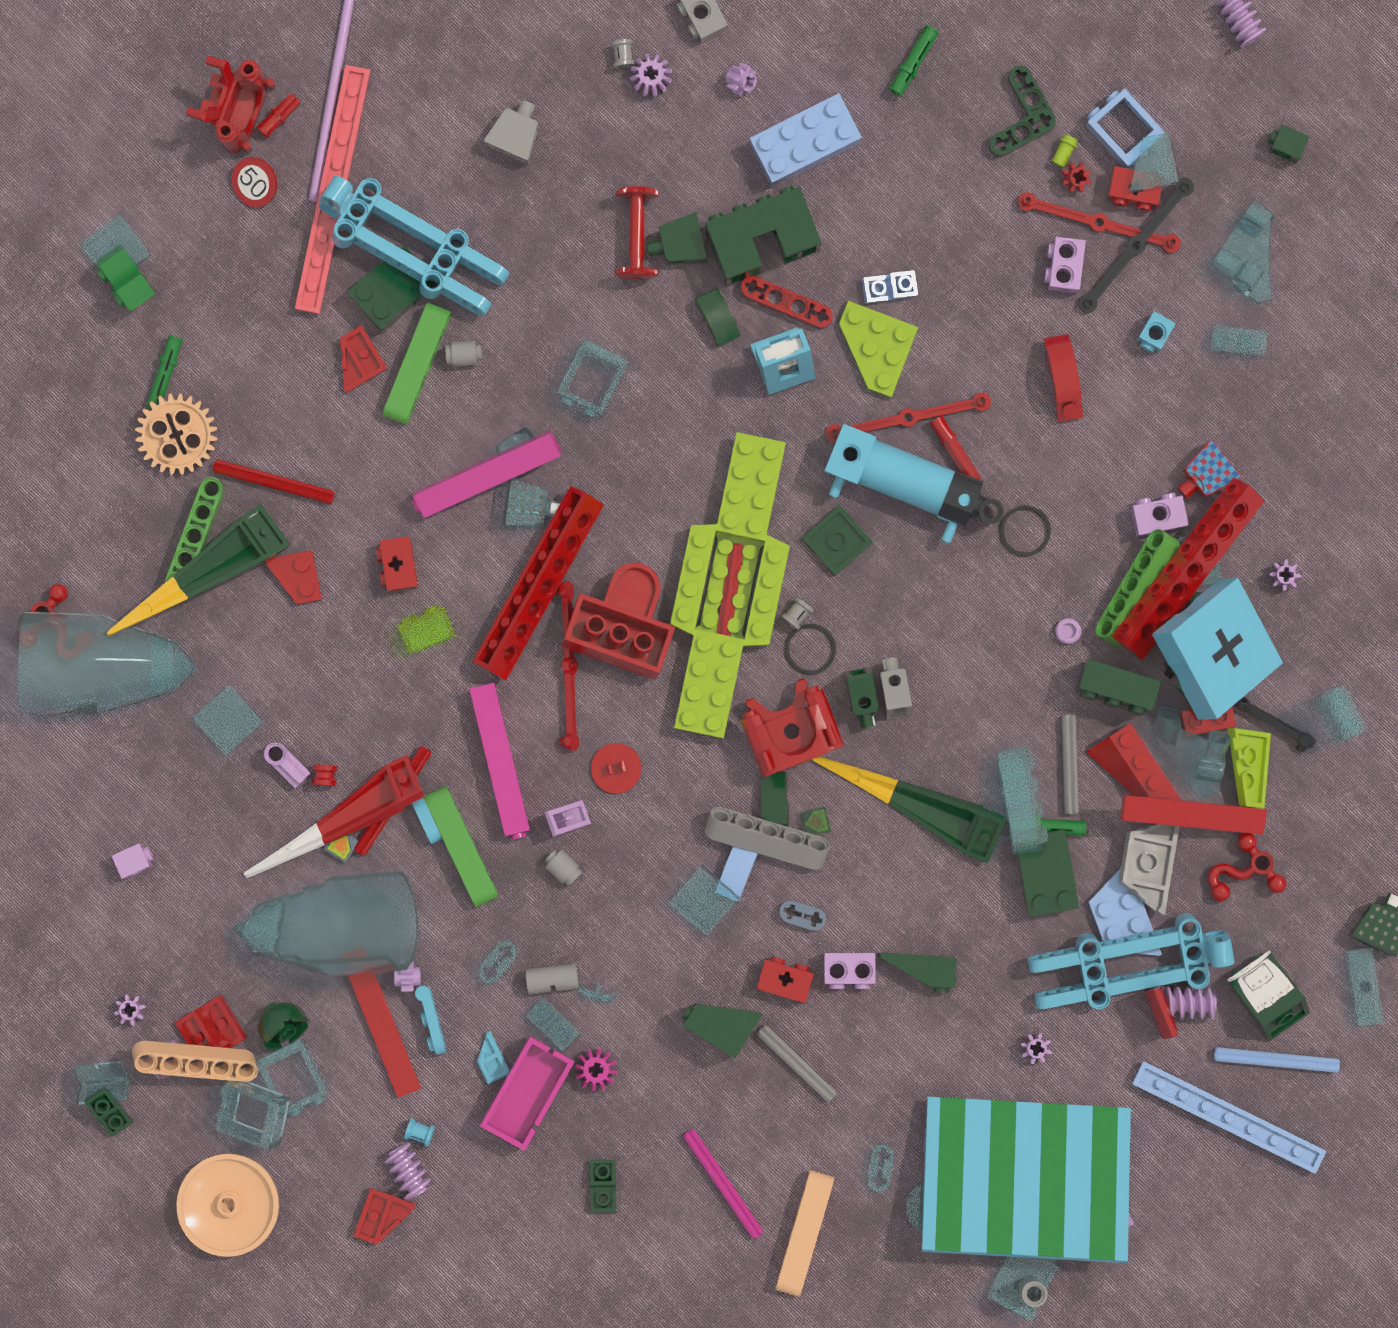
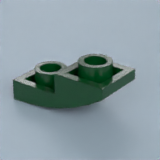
[695,288,741,346]
[761,772,789,826]
[84,1087,133,1137]
[590,1160,616,1214]

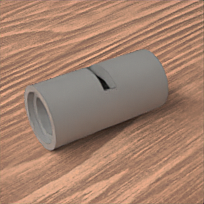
[526,963,579,995]
[1018,1277,1048,1307]

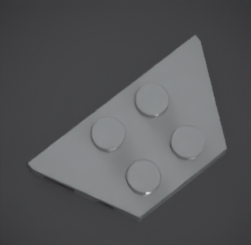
[1119,824,1180,915]

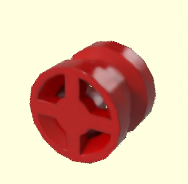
[311,764,338,786]

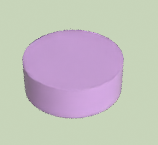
[1055,618,1081,644]

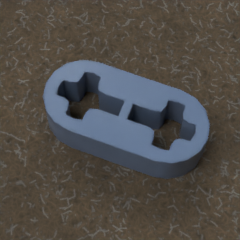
[779,901,826,931]

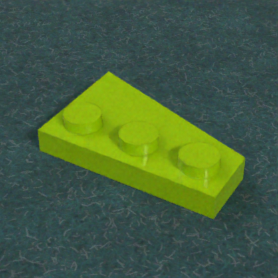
[1228,728,1271,809]

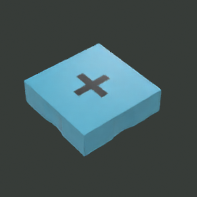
[1152,578,1283,719]

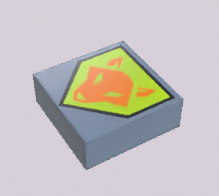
[324,835,358,863]

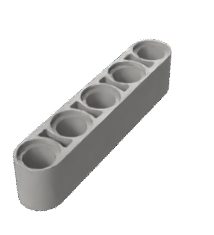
[705,807,830,870]

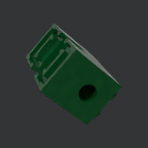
[705,186,822,286]

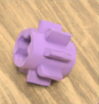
[726,63,757,96]
[1268,559,1301,592]
[394,962,421,992]
[114,994,147,1026]
[1020,1033,1052,1064]

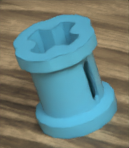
[404,1118,435,1148]

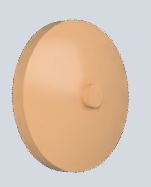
[177,1154,280,1257]

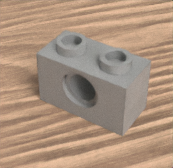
[676,0,728,44]

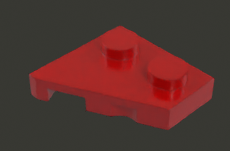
[340,325,387,394]
[265,550,323,605]
[353,1188,417,1245]

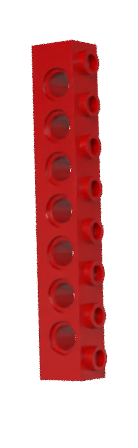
[1111,477,1265,661]
[472,485,604,680]

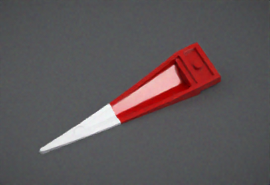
[243,754,425,878]

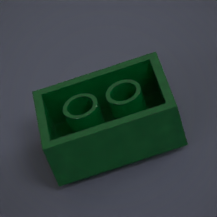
[1075,659,1161,716]

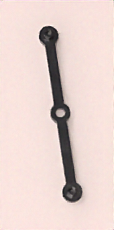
[1078,178,1194,313]
[1164,661,1316,753]

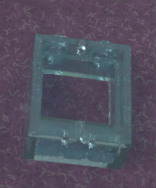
[557,339,629,418]
[255,1038,330,1118]
[216,1081,290,1150]

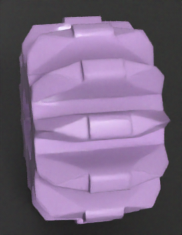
[630,54,672,97]

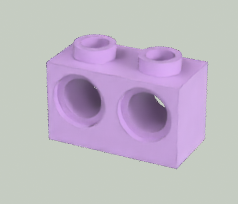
[1044,237,1086,294]
[824,953,875,989]

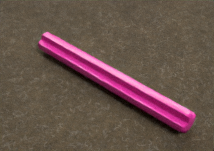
[683,1129,763,1239]

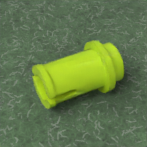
[1051,134,1078,168]

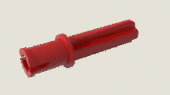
[929,415,981,480]

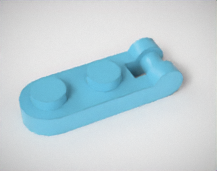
[415,985,447,1055]

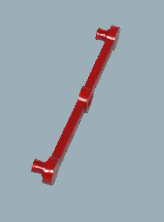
[1017,192,1181,253]
[825,392,991,443]
[554,581,579,751]

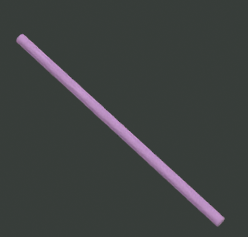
[308,0,354,202]

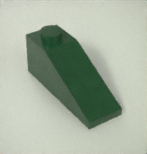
[879,952,957,993]

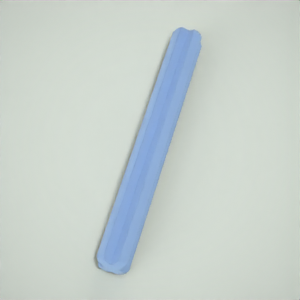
[1214,1047,1340,1073]

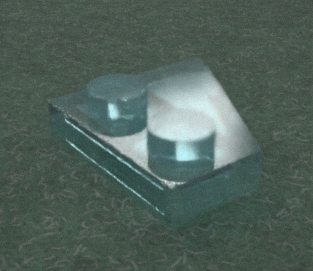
[1129,132,1178,192]

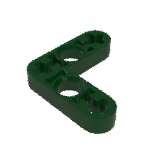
[989,66,1056,157]

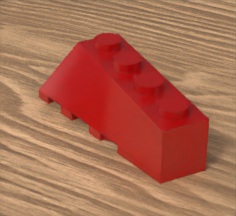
[1086,723,1181,800]

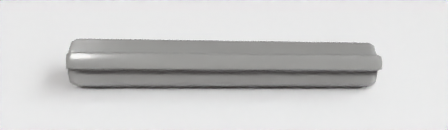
[1062,714,1079,814]
[757,1025,837,1102]

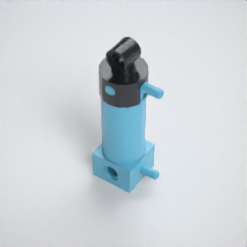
[824,424,1004,543]

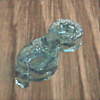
[578,983,617,1002]

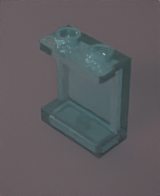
[1313,685,1367,744]
[985,1256,1060,1321]

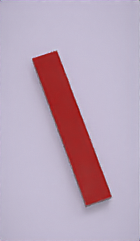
[1120,794,1267,835]
[341,947,422,1098]

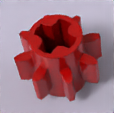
[1060,162,1092,192]

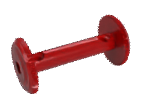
[615,186,659,280]

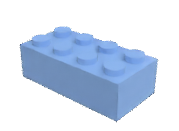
[749,93,862,187]

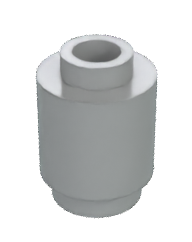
[445,340,482,367]
[545,850,582,886]

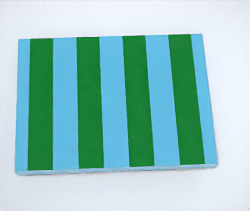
[922,1097,1131,1263]

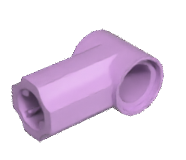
[264,742,311,788]

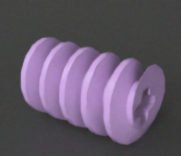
[1216,0,1267,48]
[1164,987,1217,1020]
[384,1142,431,1200]

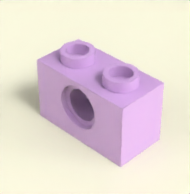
[1131,493,1188,537]

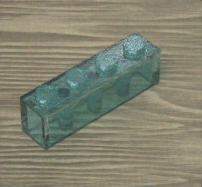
[997,747,1048,854]

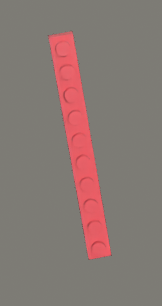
[295,65,371,315]

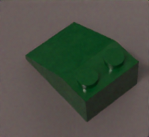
[347,246,437,333]
[1015,829,1079,917]

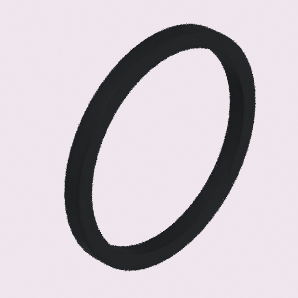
[1000,506,1051,556]
[785,624,836,674]

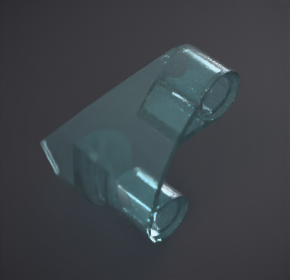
[1210,200,1273,304]
[1152,706,1231,799]

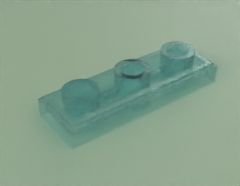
[1346,948,1384,1027]

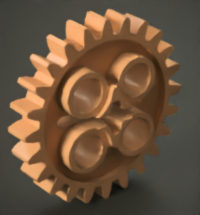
[135,393,217,475]

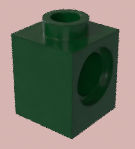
[1268,125,1310,164]

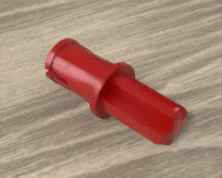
[256,94,301,138]

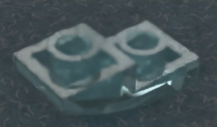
[1211,325,1267,356]
[526,997,582,1052]

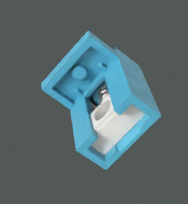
[750,327,816,395]

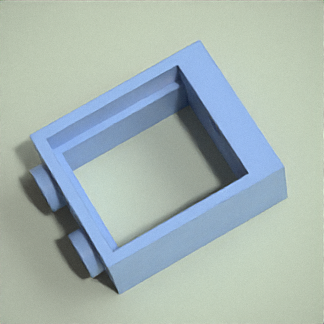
[1086,89,1165,168]

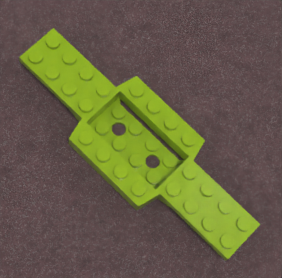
[670,432,790,739]

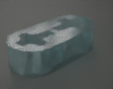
[479,941,518,983]
[867,1143,894,1192]

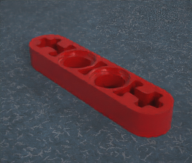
[741,276,833,329]

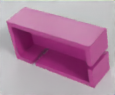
[480,1035,575,1151]

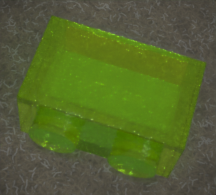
[397,605,457,655]

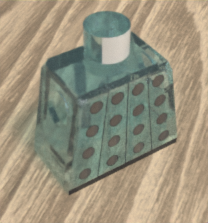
[503,478,561,528]

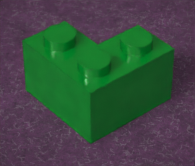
[96,244,155,311]

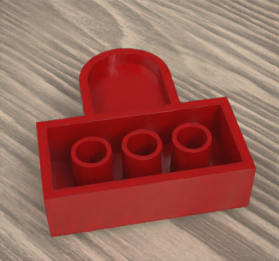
[561,562,675,680]

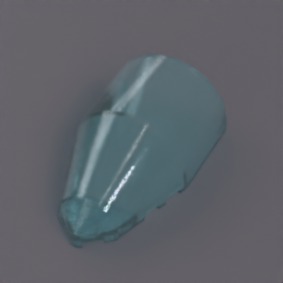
[18,612,196,715]
[235,871,418,976]

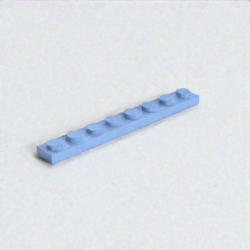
[1131,1061,1326,1174]

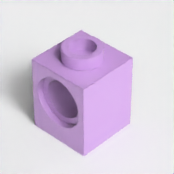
[112,843,154,879]

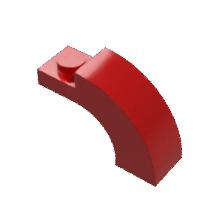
[1043,334,1083,422]

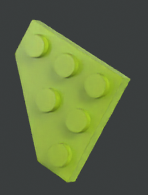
[839,301,918,398]

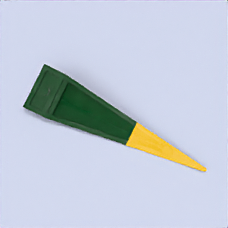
[106,504,290,636]
[812,756,1007,863]

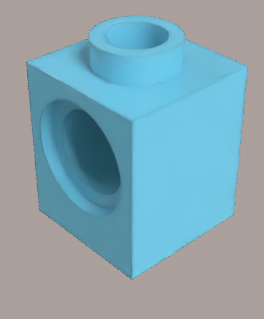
[1137,311,1176,353]

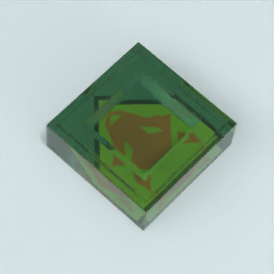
[801,807,831,835]

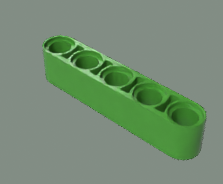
[383,302,452,425]
[165,477,225,583]
[1096,529,1180,647]
[424,785,499,908]

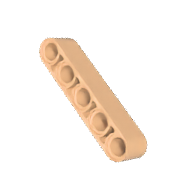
[132,1041,258,1082]
[775,1170,834,1297]

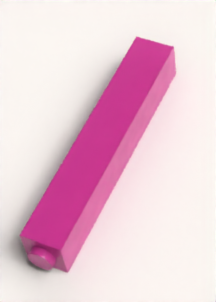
[412,429,562,518]
[469,683,531,840]

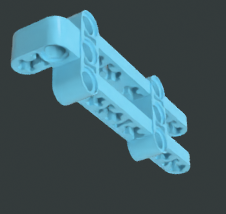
[319,176,509,316]
[1027,913,1235,1009]

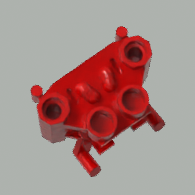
[186,56,276,153]
[741,678,844,777]

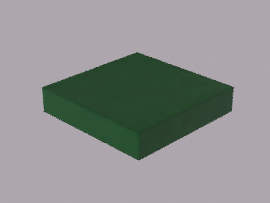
[802,505,873,576]

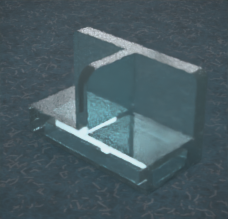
[73,1061,131,1105]

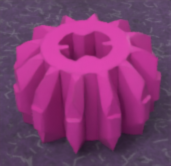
[575,1048,618,1091]

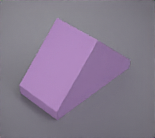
[545,800,591,837]

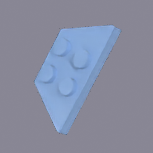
[1088,867,1162,956]

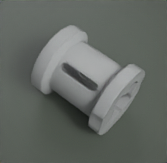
[610,39,635,69]
[781,597,814,630]

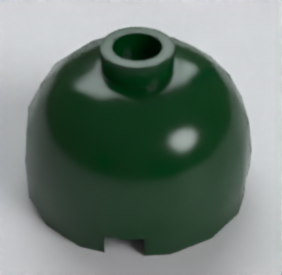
[257,1002,309,1051]

